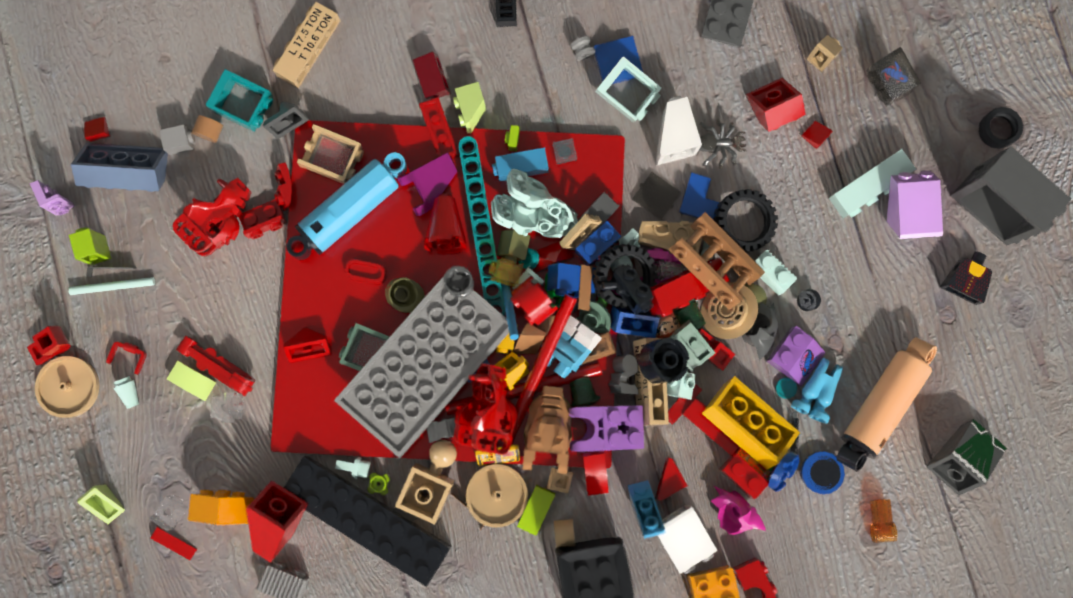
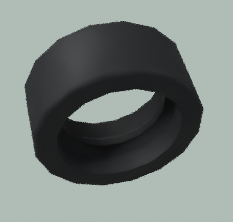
[978,107,1023,149]

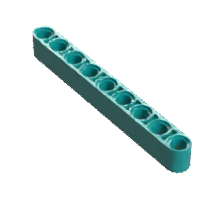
[459,136,506,317]

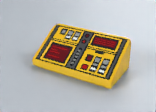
[475,444,520,466]

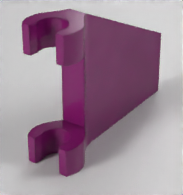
[397,153,457,216]

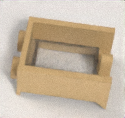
[297,124,364,184]

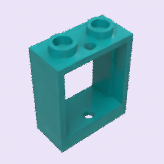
[206,69,274,132]

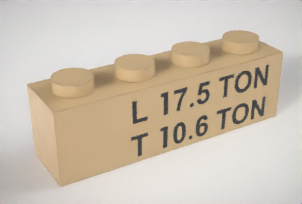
[273,2,340,88]
[633,338,669,426]

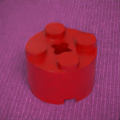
[510,275,559,325]

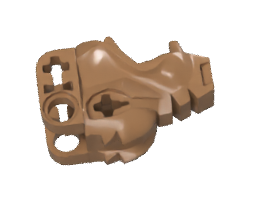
[523,386,572,474]

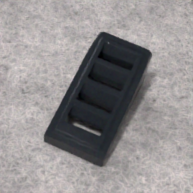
[496,0,517,27]

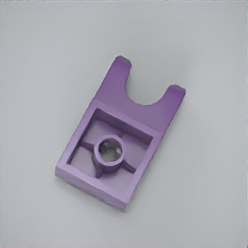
[569,405,644,452]

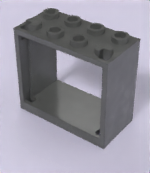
[950,146,1072,246]

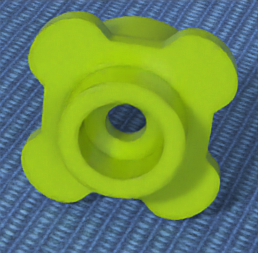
[367,473,390,495]

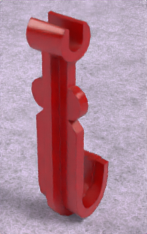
[176,335,256,397]

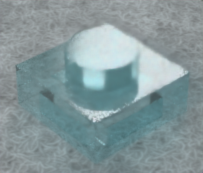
[552,138,577,164]

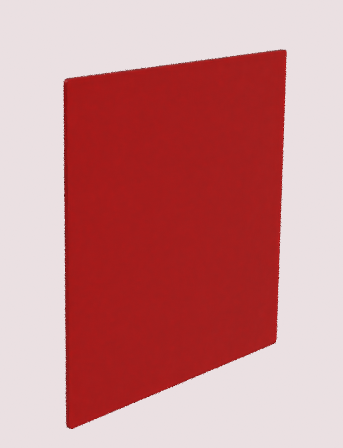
[271,120,625,469]

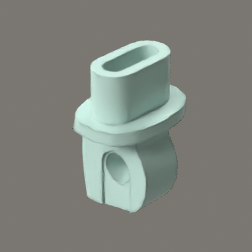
[619,228,639,257]
[335,457,371,479]

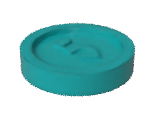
[775,378,797,399]

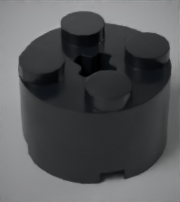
[636,338,689,384]

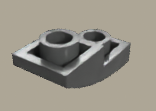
[577,191,619,234]

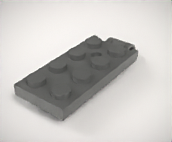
[701,0,754,48]

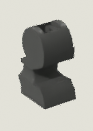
[608,354,639,395]
[427,417,456,443]

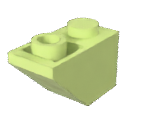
[453,82,486,133]

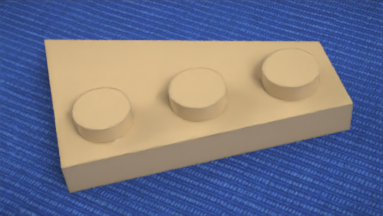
[638,221,702,254]

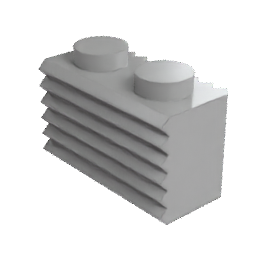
[256,561,310,598]

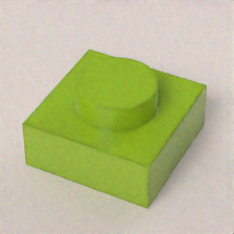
[505,125,520,152]

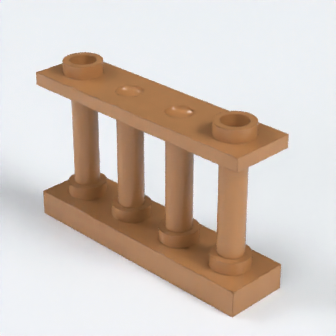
[668,212,765,310]

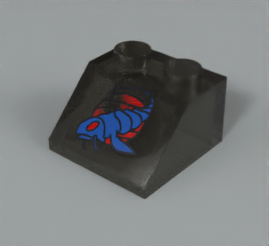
[867,47,921,106]

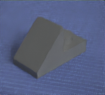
[263,101,309,139]

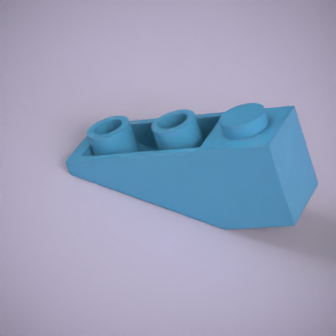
[627,480,666,539]

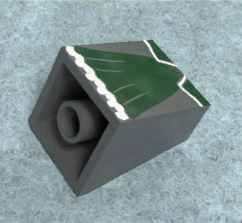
[926,419,1007,495]

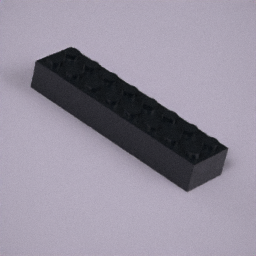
[284,456,452,587]

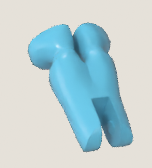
[791,358,843,424]

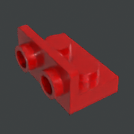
[238,199,287,239]

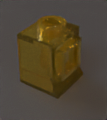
[488,258,523,287]

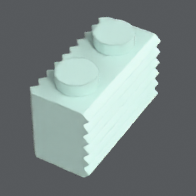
[754,250,797,296]

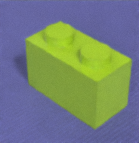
[69,227,112,265]

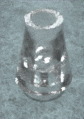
[654,259,685,280]

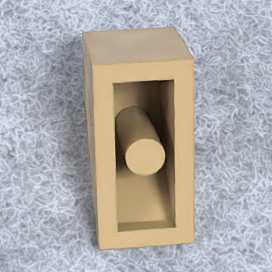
[807,35,843,72]

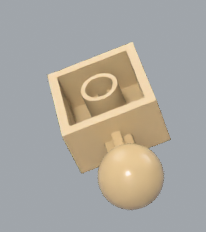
[395,440,457,524]

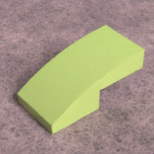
[166,360,216,401]

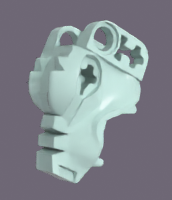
[491,169,578,238]

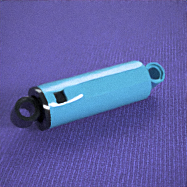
[286,152,407,260]

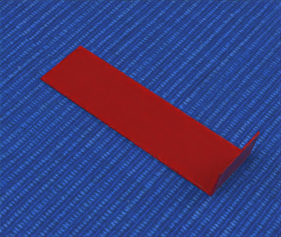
[668,384,702,425]
[150,525,197,560]

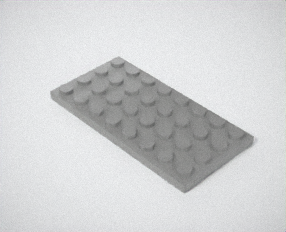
[334,276,509,458]

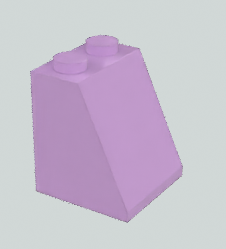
[887,171,943,239]

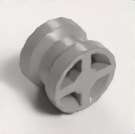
[570,36,595,61]

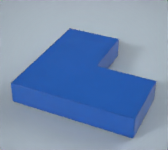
[679,173,719,219]

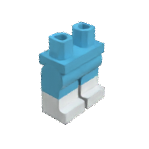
[541,315,602,379]

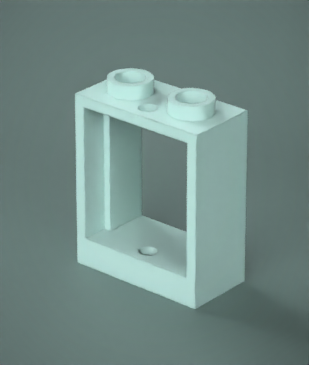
[595,57,662,122]

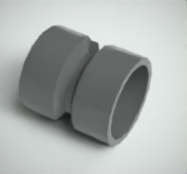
[444,266,474,298]

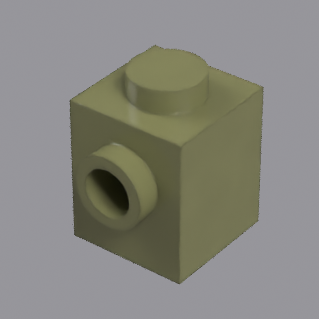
[497,229,530,264]

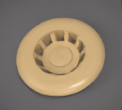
[701,282,758,339]

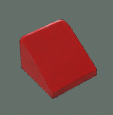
[84,117,110,142]
[801,121,833,149]

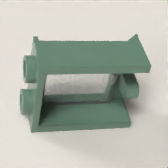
[339,323,390,371]

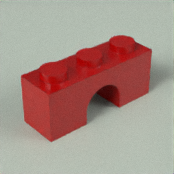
[732,557,778,598]

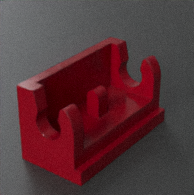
[413,51,451,99]

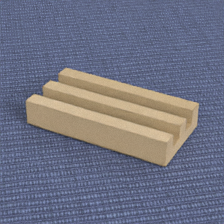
[559,213,602,250]

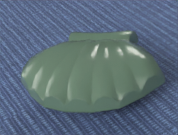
[575,300,611,333]

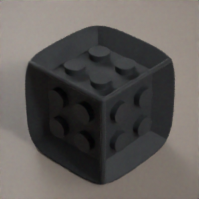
[555,537,634,598]

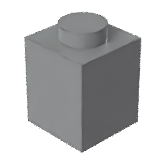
[159,125,195,155]

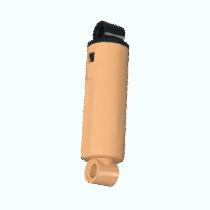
[837,337,937,472]

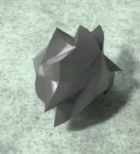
[741,302,779,360]

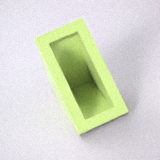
[77,484,125,524]

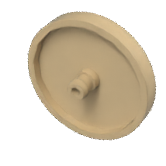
[35,356,100,418]
[465,464,528,528]

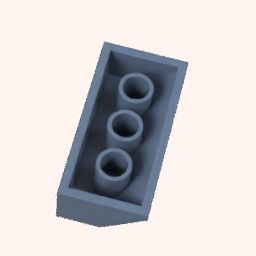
[71,143,168,192]

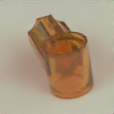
[870,499,898,543]

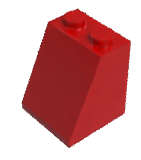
[246,480,308,563]

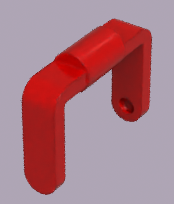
[106,342,147,375]

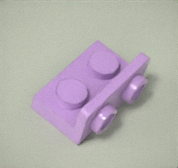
[30,180,75,215]

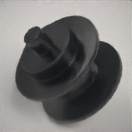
[797,289,821,311]

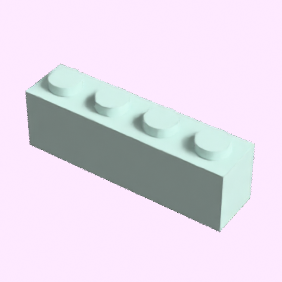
[829,149,916,219]

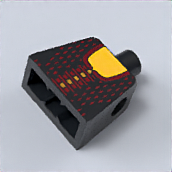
[940,251,992,305]

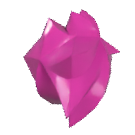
[711,486,766,535]

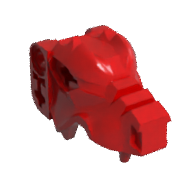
[173,177,252,257]
[454,363,517,455]

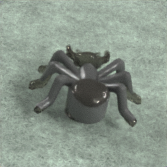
[699,119,747,169]

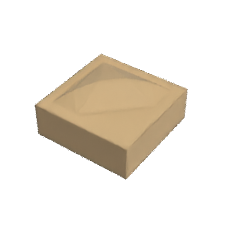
[546,467,573,493]

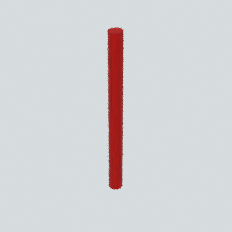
[500,294,577,445]
[445,363,602,416]

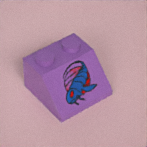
[766,326,825,387]

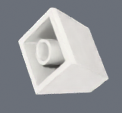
[656,96,702,166]
[656,504,717,574]

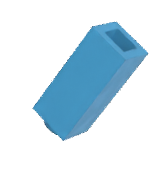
[492,148,549,182]

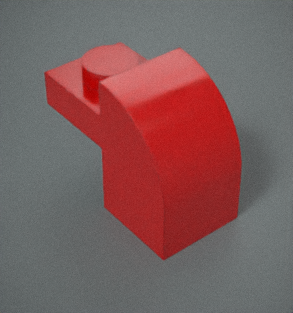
[27,326,71,365]

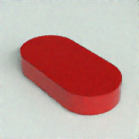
[344,259,387,285]

